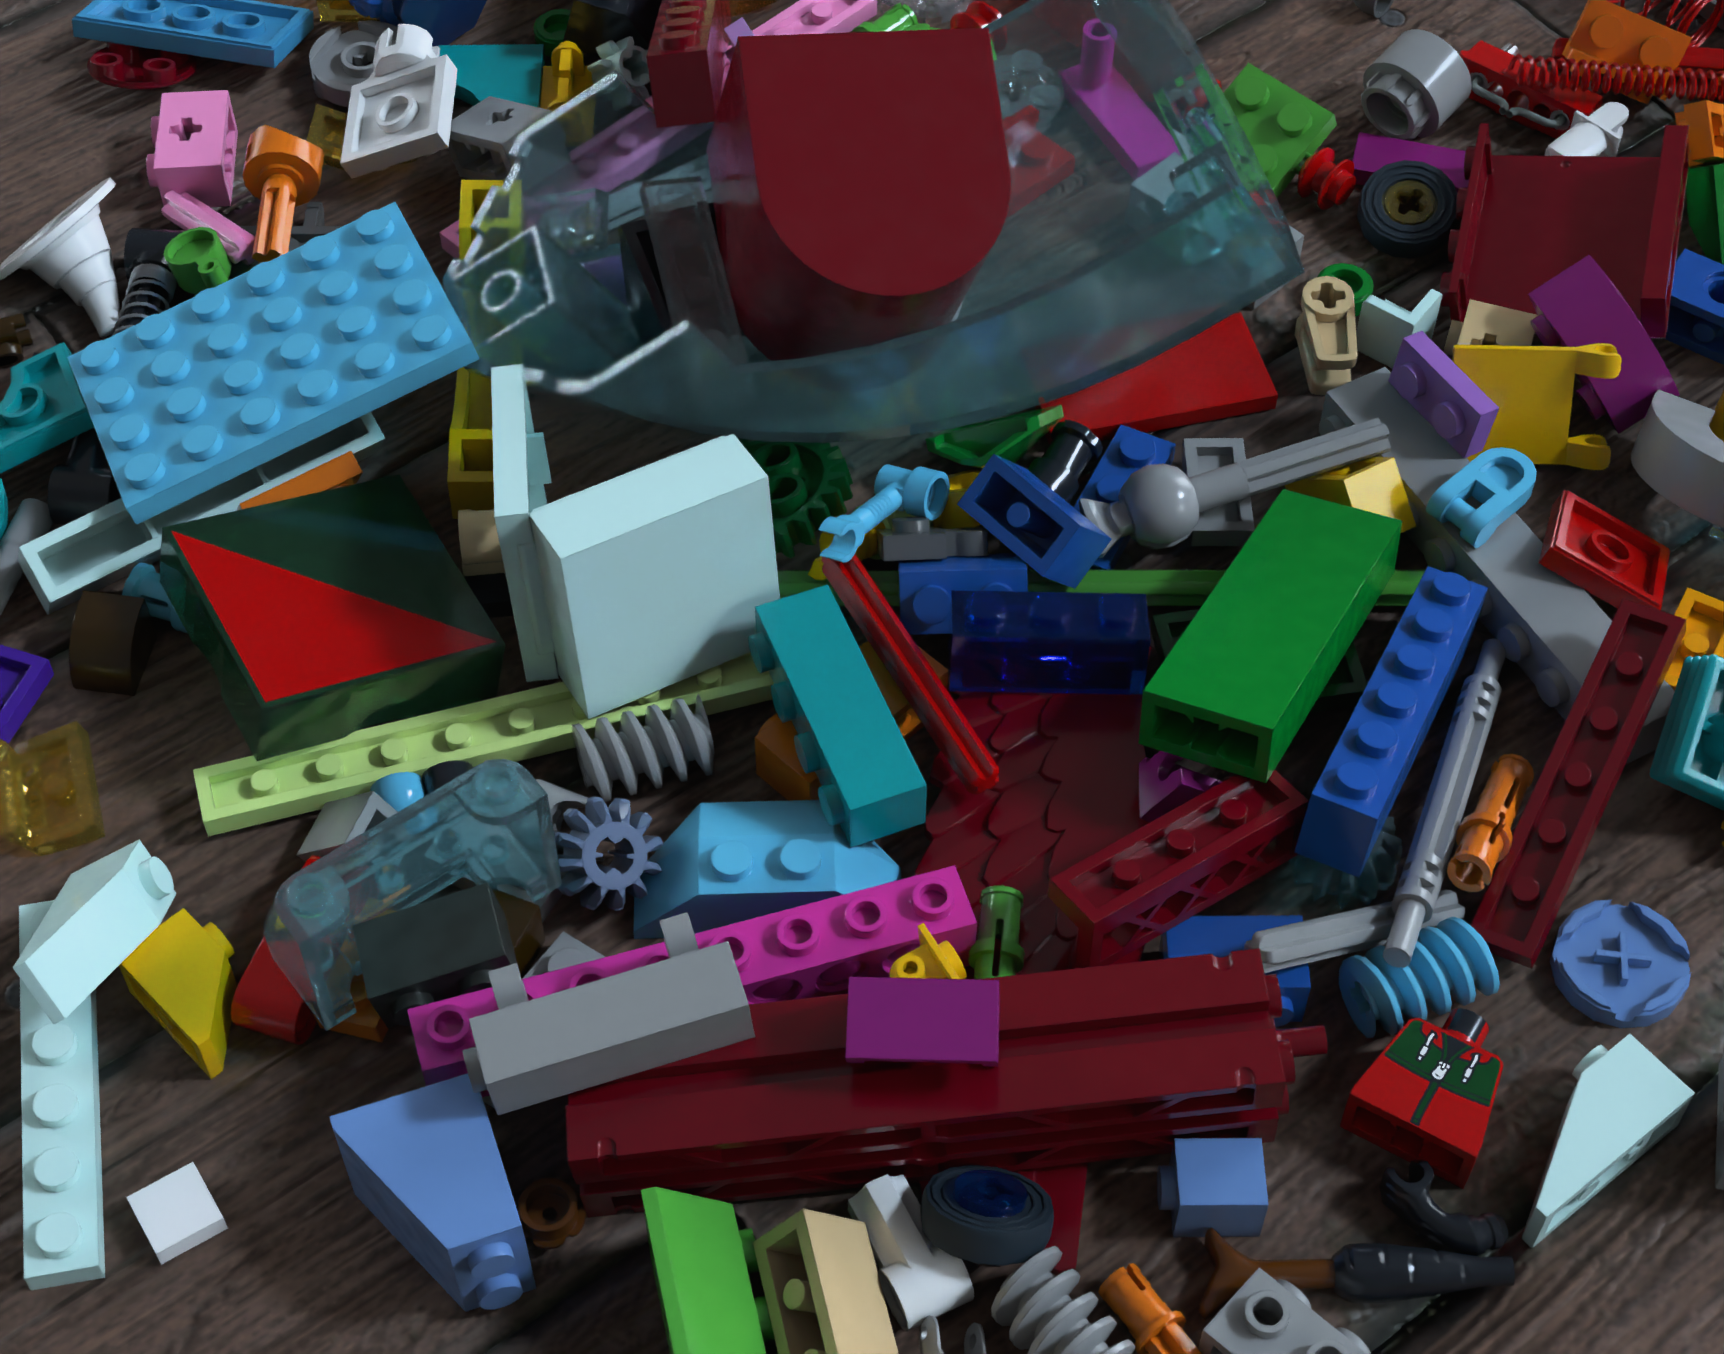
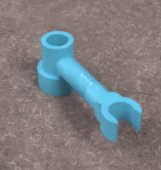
[819,464,950,563]

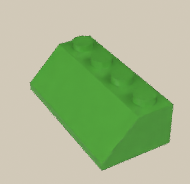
[641,1187,775,1354]

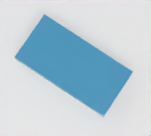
[72,0,314,68]

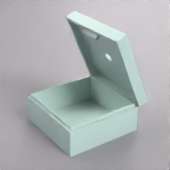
[491,364,780,719]

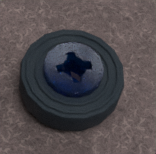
[920,1165,1054,1266]

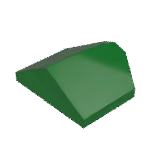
[925,405,1064,469]

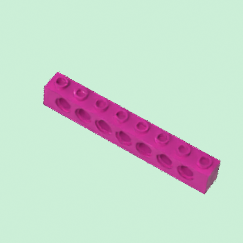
[407,865,977,1097]

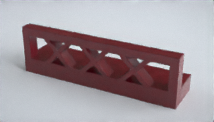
[1048,770,1309,968]

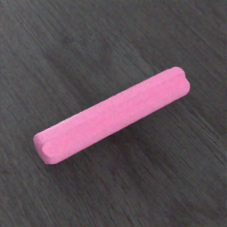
[161,190,255,265]

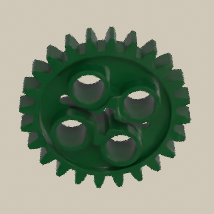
[738,429,853,558]

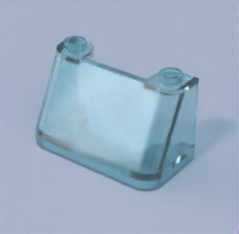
[263,759,562,1031]

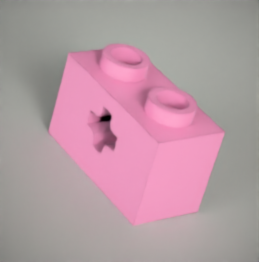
[146,90,238,207]

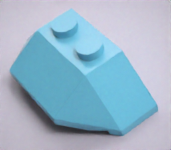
[634,800,901,939]

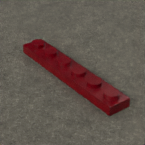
[1471,599,1686,969]

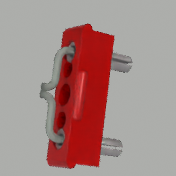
[1459,40,1604,139]

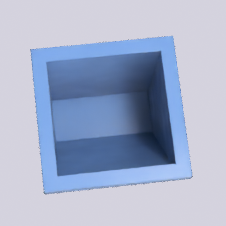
[329,1073,536,1312]

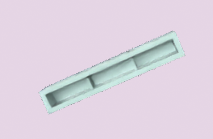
[17,412,385,615]

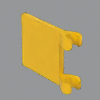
[1452,343,1622,470]

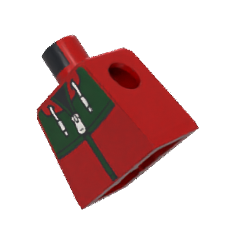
[1340,1008,1504,1189]

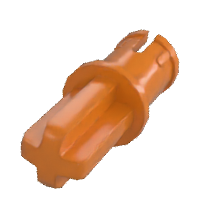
[1098,1263,1202,1354]

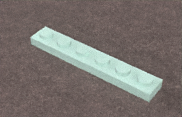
[19,900,105,1291]

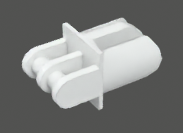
[1544,102,1629,157]

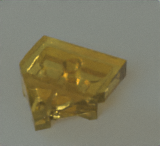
[0,720,105,856]

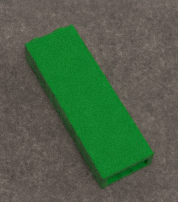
[1139,489,1402,783]

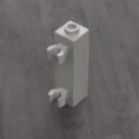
[462,912,755,1115]

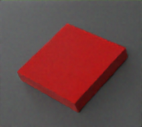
[1539,490,1670,611]

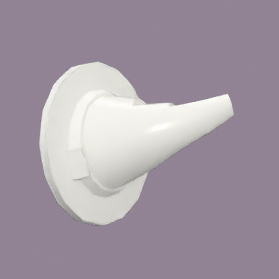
[0,177,120,338]

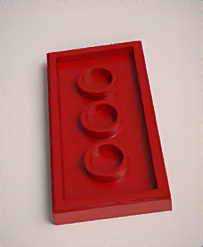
[1019,312,1278,445]

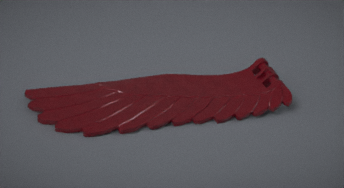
[908,621,1152,1275]

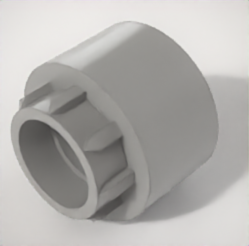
[1361,29,1472,140]

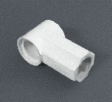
[848,1174,974,1332]

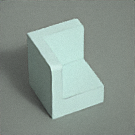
[1356,289,1443,369]

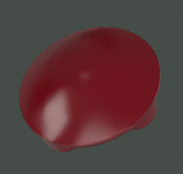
[87,42,197,90]

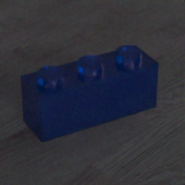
[948,590,1151,695]

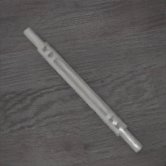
[1383,639,1506,968]

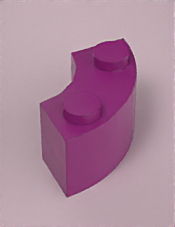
[1528,255,1680,434]

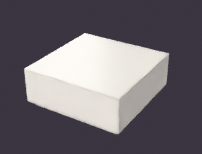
[126,1162,228,1265]

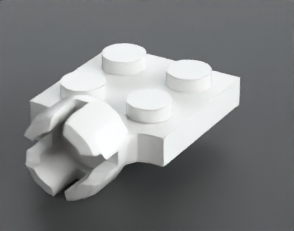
[340,24,458,179]

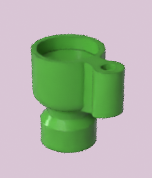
[163,227,232,297]

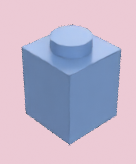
[1157,1138,1269,1237]

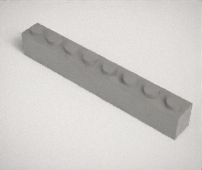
[1318,367,1675,765]

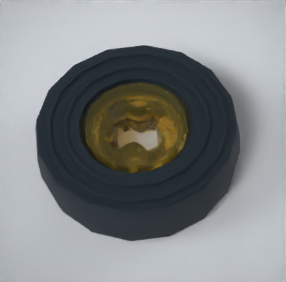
[1357,160,1457,258]

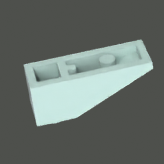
[13,839,177,1025]
[1521,1034,1695,1248]

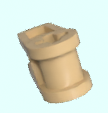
[1294,276,1358,395]

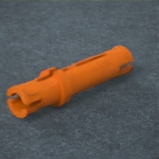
[1447,754,1534,892]

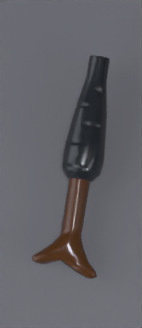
[1199,1228,1515,1320]

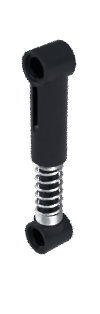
[48,228,187,525]

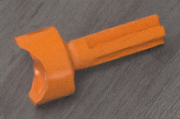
[243,124,324,264]

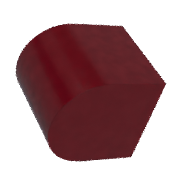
[707,28,1011,387]

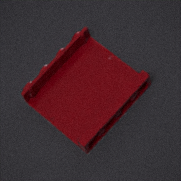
[1440,123,1689,338]

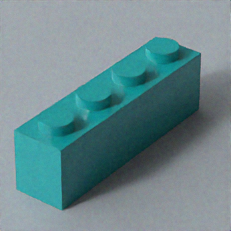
[748,584,927,848]

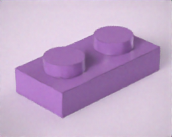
[1388,331,1499,458]

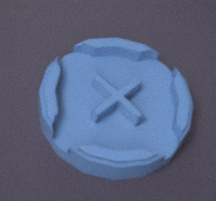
[1550,900,1691,1028]

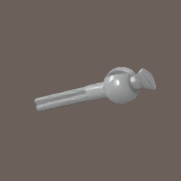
[1078,417,1391,558]

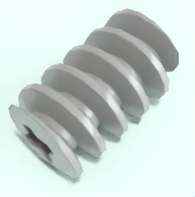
[572,694,715,802]
[991,1246,1136,1354]

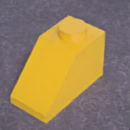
[1285,457,1416,533]
[119,908,237,1080]

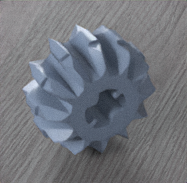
[547,797,664,911]

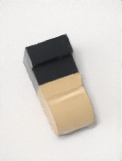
[458,508,514,620]

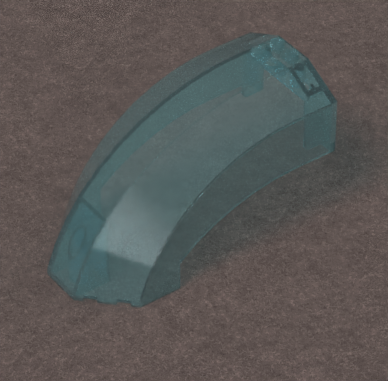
[442,0,1305,443]

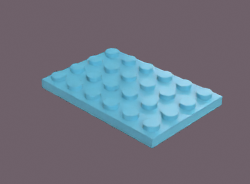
[67,202,480,525]

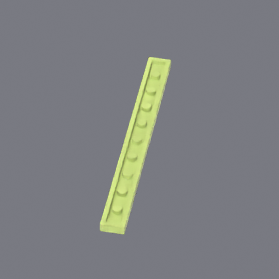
[193,652,774,837]

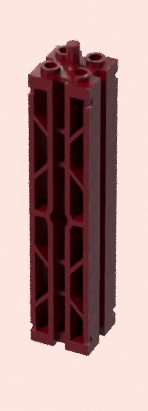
[565,948,1328,1218]

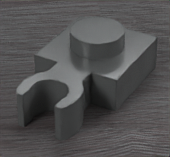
[876,517,988,561]

